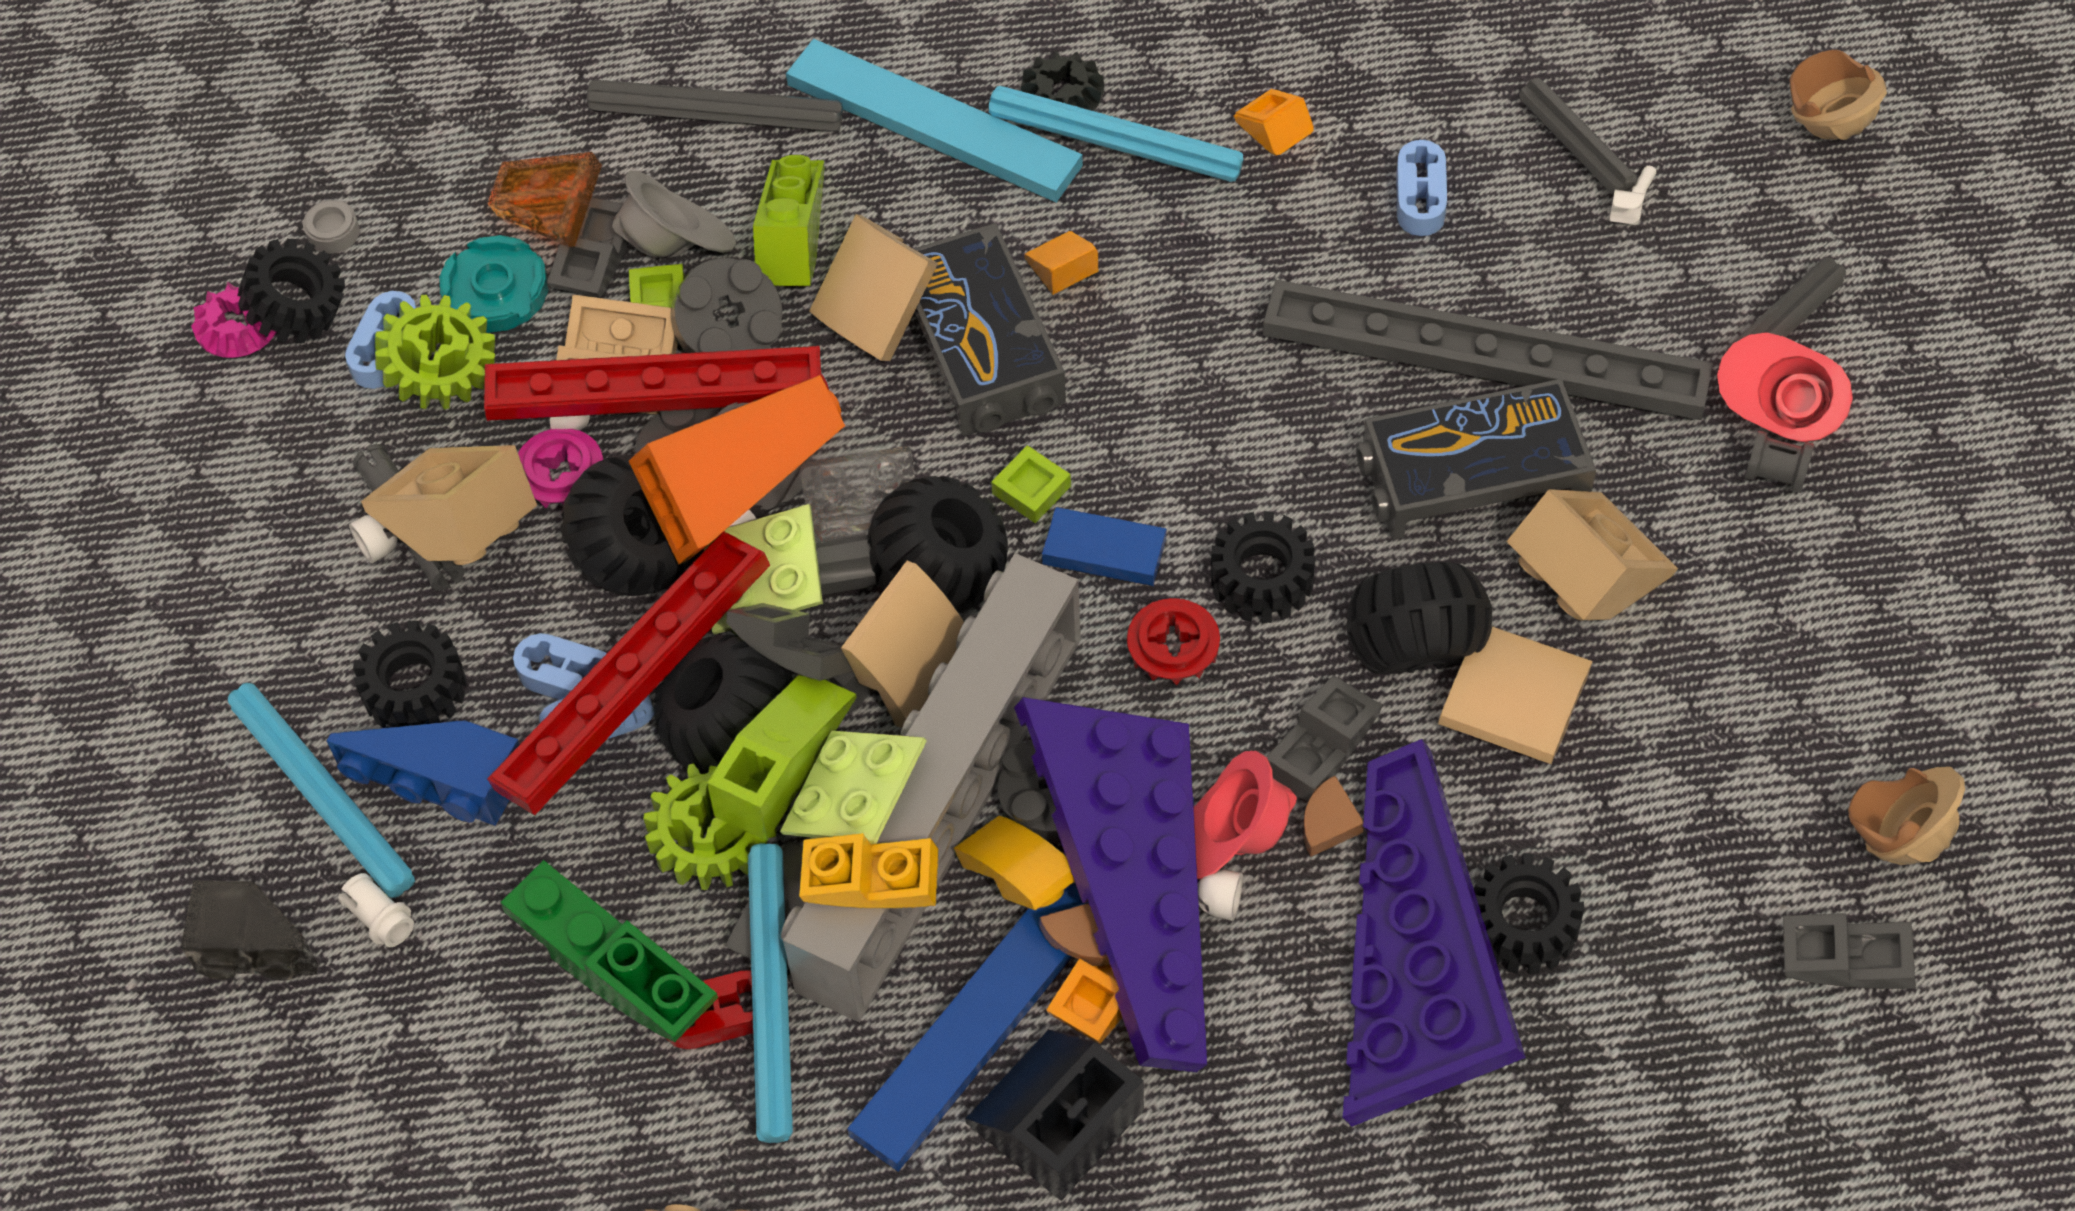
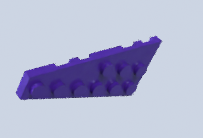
[1014,697,1207,1073]
[1342,739,1526,1127]

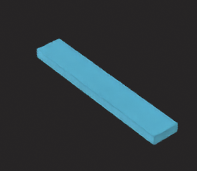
[786,38,1083,203]

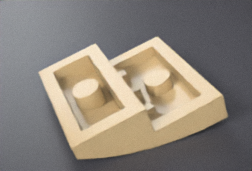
[809,214,938,361]
[556,295,678,415]
[841,561,964,728]
[1438,627,1592,764]

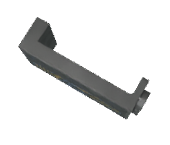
[913,223,1066,436]
[1356,379,1596,540]

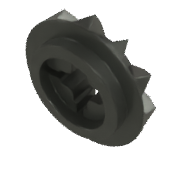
[1021,50,1104,111]

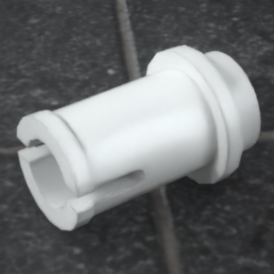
[338,873,414,947]

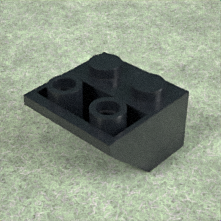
[965,1029,1144,1201]

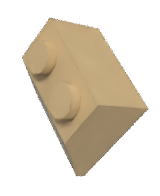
[361,445,537,565]
[1506,489,1678,621]

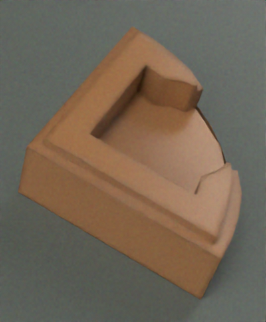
[1304,776,1364,857]
[1039,903,1111,966]

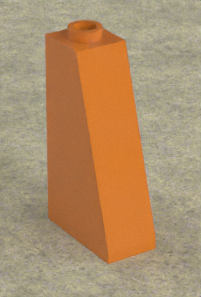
[629,375,845,564]

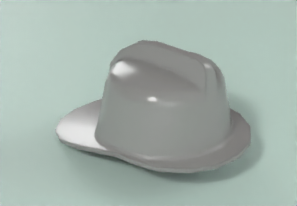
[612,171,736,258]

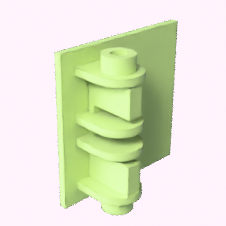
[704,504,823,635]
[780,730,927,844]

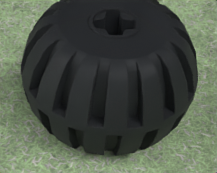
[560,455,694,596]
[867,476,1008,613]
[1347,562,1493,675]
[653,635,794,774]

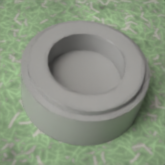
[303,200,360,254]

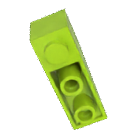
[753,155,825,286]
[707,674,856,841]

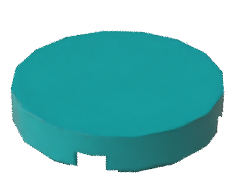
[439,235,549,333]

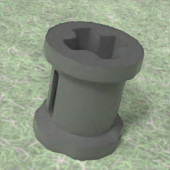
[1745,430,1814,493]

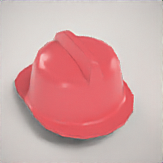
[1717,333,1853,442]
[1193,751,1297,879]

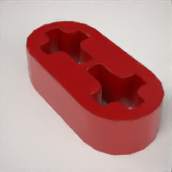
[666,970,753,1049]

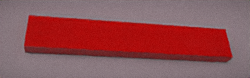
[484,346,822,421]
[487,531,770,816]

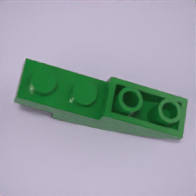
[500,860,718,1042]

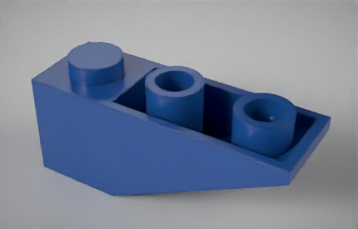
[327,720,520,826]

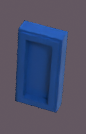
[1042,507,1167,586]

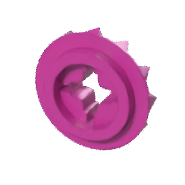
[191,281,276,358]
[518,429,603,509]

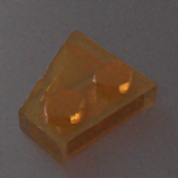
[487,152,602,247]

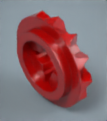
[1127,598,1220,686]

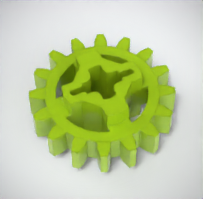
[375,295,495,409]
[643,763,776,890]

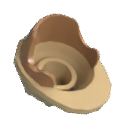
[1790,50,1887,140]
[1848,767,1965,865]

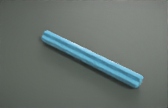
[989,86,1243,182]
[228,683,415,898]
[748,843,793,1143]

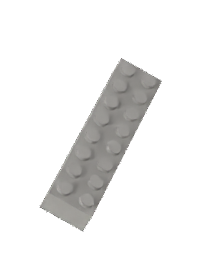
[781,553,1081,1023]

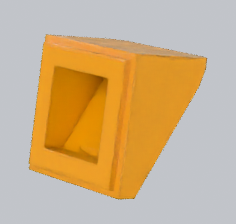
[1233,88,1314,155]
[1024,231,1099,295]

